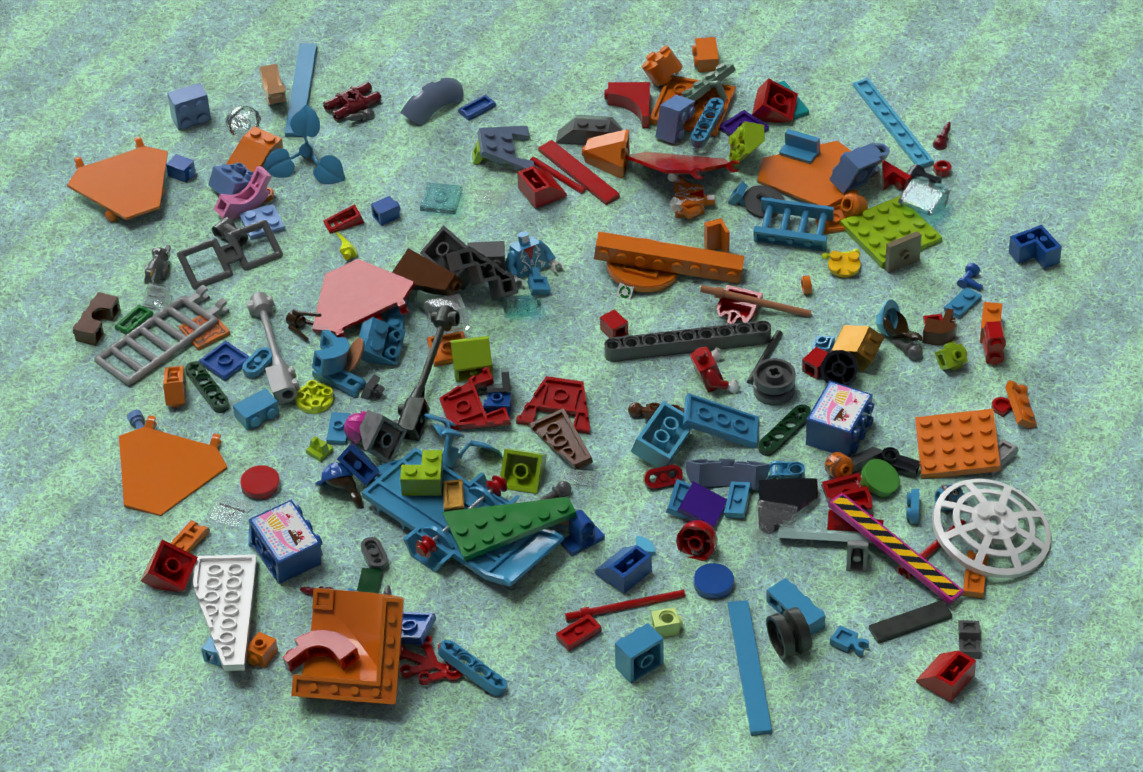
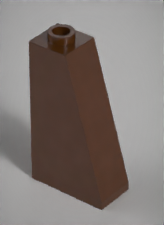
[392,248,463,297]

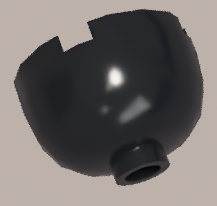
[820,350,860,386]

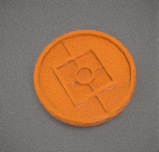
[606,238,679,292]

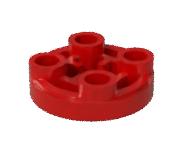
[240,465,280,499]

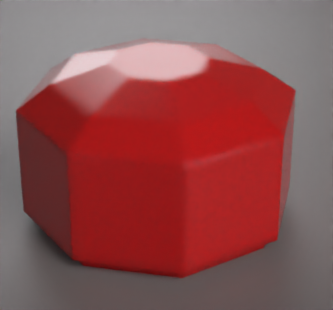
[933,160,952,177]

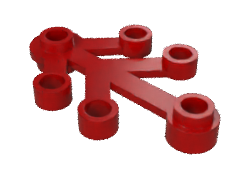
[400,635,463,686]

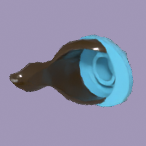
[875,300,922,341]

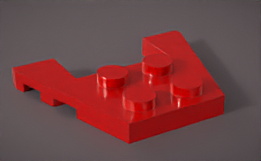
[439,367,511,430]
[516,376,590,434]

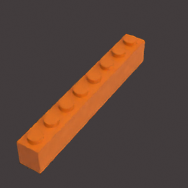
[594,231,744,283]

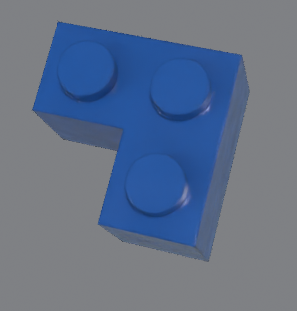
[1009,225,1062,269]

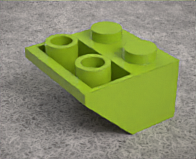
[728,121,765,167]
[451,336,493,382]

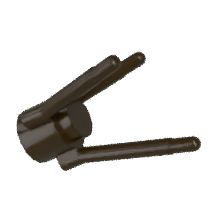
[286,309,322,341]

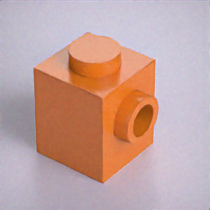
[246,632,278,668]

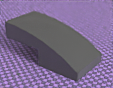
[958,620,981,659]

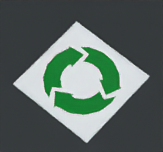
[616,282,634,300]

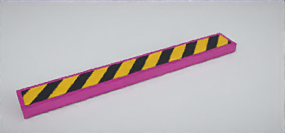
[828,493,964,605]

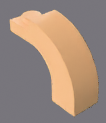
[259,64,286,105]

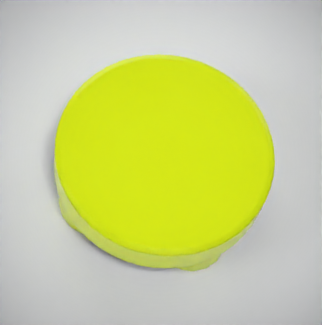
[295,380,334,414]

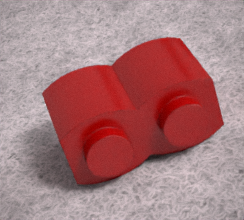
[982,321,1006,365]

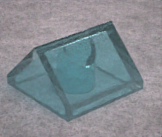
[503,294,542,318]

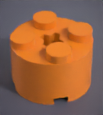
[641,45,683,86]

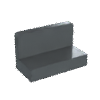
[487,368,510,392]

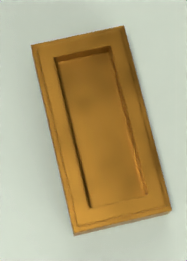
[443,479,464,512]

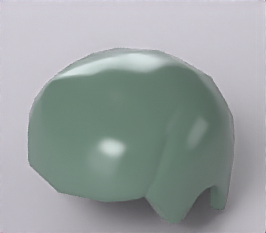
[416,290,444,311]

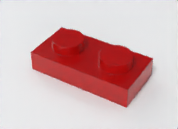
[556,614,602,651]

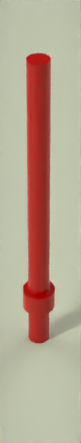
[565,589,685,621]

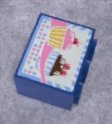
[806,381,875,457]
[249,499,323,584]

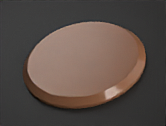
[345,337,364,372]

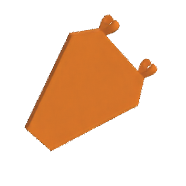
[67,137,168,220]
[757,140,858,207]
[119,415,227,516]

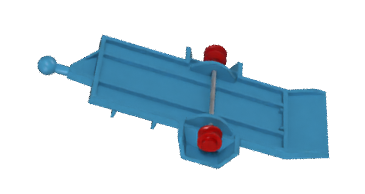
[362,447,564,587]

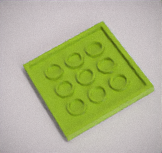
[840,196,942,268]

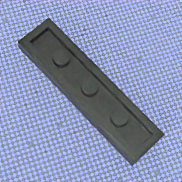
[869,600,952,644]

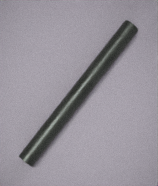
[747,330,783,385]

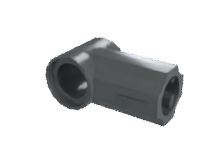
[212,217,248,247]

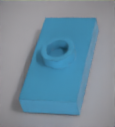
[326,412,351,445]

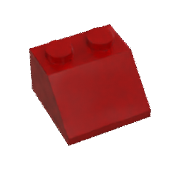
[752,78,798,123]

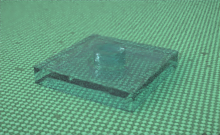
[420,182,463,214]

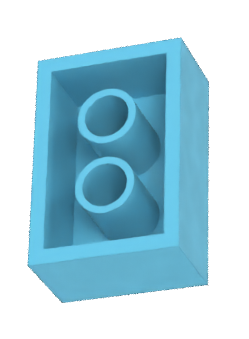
[631,401,693,468]

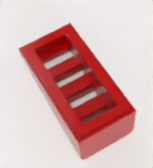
[323,204,365,234]

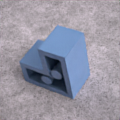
[655,95,695,143]

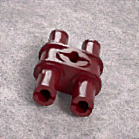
[323,82,382,122]

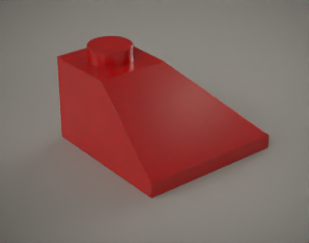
[140,539,198,592]

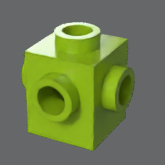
[935,341,968,370]

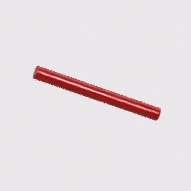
[530,157,586,194]

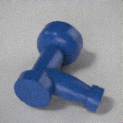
[957,263,983,291]

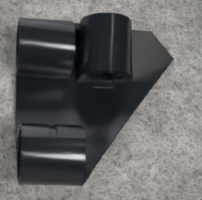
[757,478,819,535]

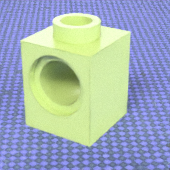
[651,607,683,638]

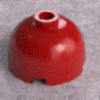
[676,520,718,561]

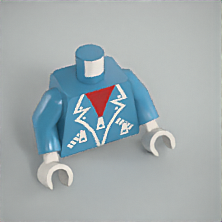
[505,231,564,288]

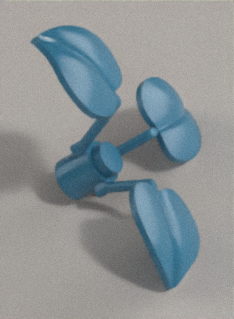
[264,105,345,185]
[424,414,503,468]

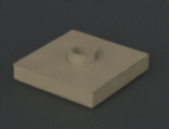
[885,231,922,273]

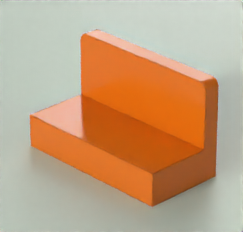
[704,218,730,253]

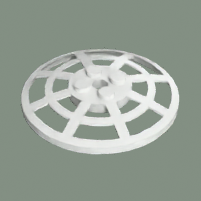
[932,479,1051,579]

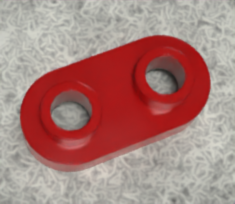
[643,465,683,489]

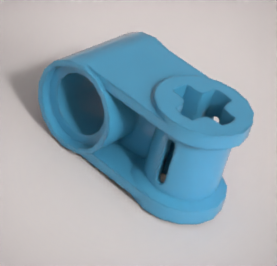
[767,461,805,479]

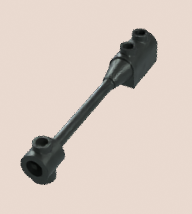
[393,305,460,441]

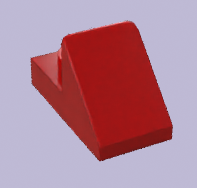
[881,160,912,192]

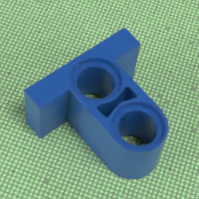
[560,510,605,556]

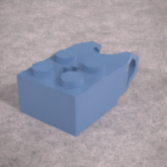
[829,143,890,194]

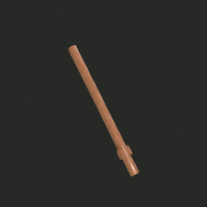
[700,285,811,318]

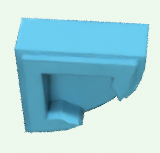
[636,536,655,556]

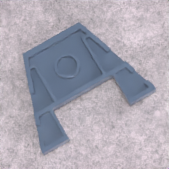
[477,126,534,171]

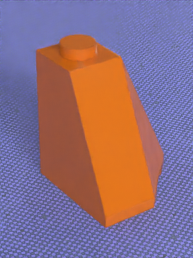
[582,129,630,179]

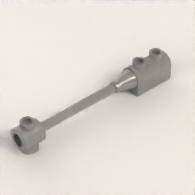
[246,292,300,406]

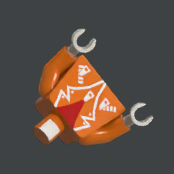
[668,173,715,219]

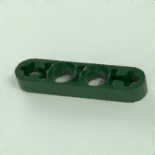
[185,361,229,413]
[758,404,811,456]

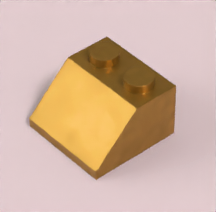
[830,325,884,372]

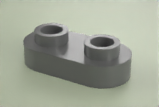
[361,537,388,570]

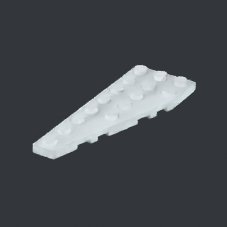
[193,554,257,671]

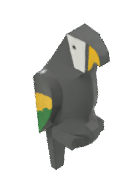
[144,245,171,285]

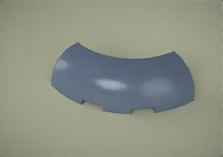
[400,78,463,125]
[685,459,769,490]

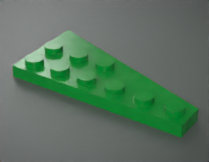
[442,497,577,561]

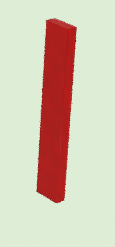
[538,140,620,205]

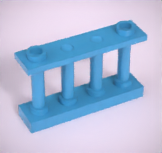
[753,197,834,252]

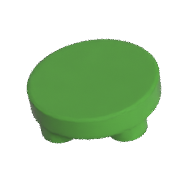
[860,459,900,499]

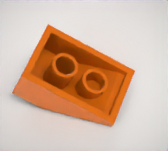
[226,126,283,172]

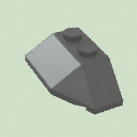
[556,115,623,145]

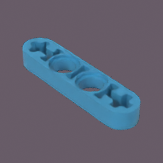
[691,98,724,148]
[438,640,507,696]

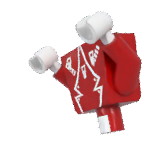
[690,347,742,394]

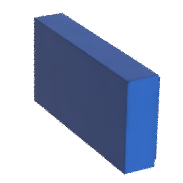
[458,94,496,121]

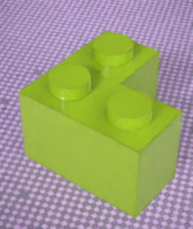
[400,450,443,496]

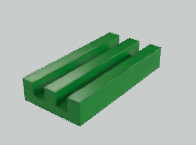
[115,305,154,335]

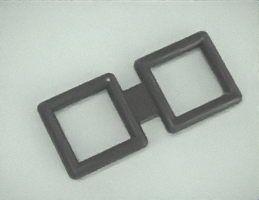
[177,220,283,290]

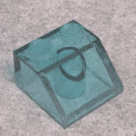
[898,176,951,216]

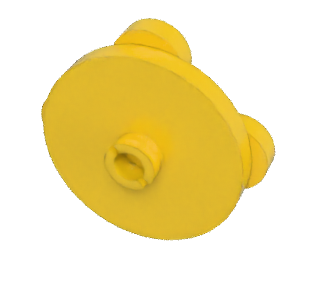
[828,251,861,278]

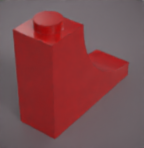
[604,82,650,128]

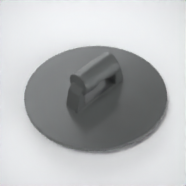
[744,185,785,218]

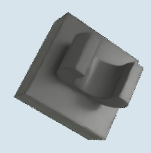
[361,374,385,400]

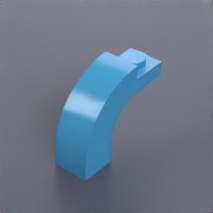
[312,330,349,376]

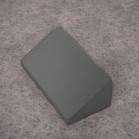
[850,447,882,474]

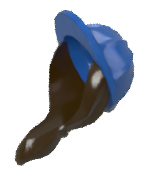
[315,462,364,509]

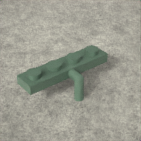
[681,63,736,101]

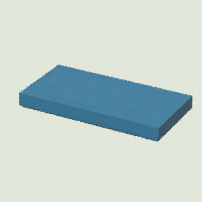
[683,393,759,448]

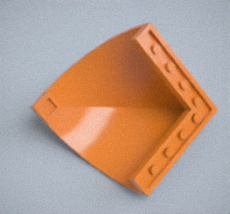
[291,588,405,705]

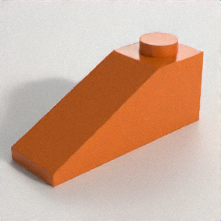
[163,365,186,407]

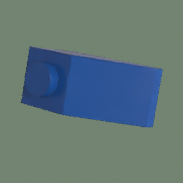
[337,442,379,485]

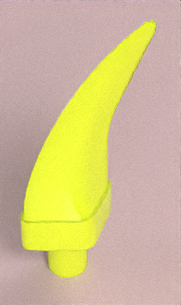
[336,232,358,260]

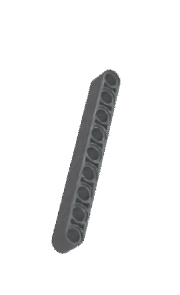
[604,321,771,362]

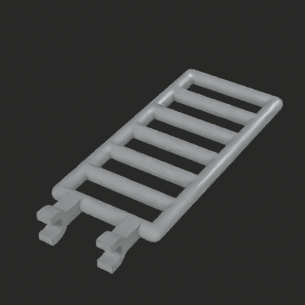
[94,285,229,386]

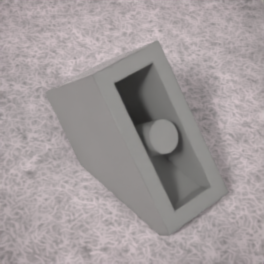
[846,540,868,572]

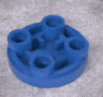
[693,563,734,598]

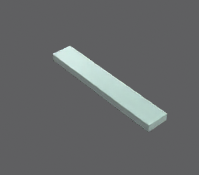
[778,527,900,543]

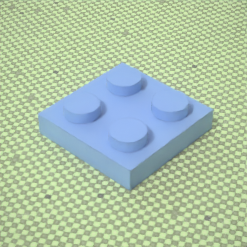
[239,204,285,240]

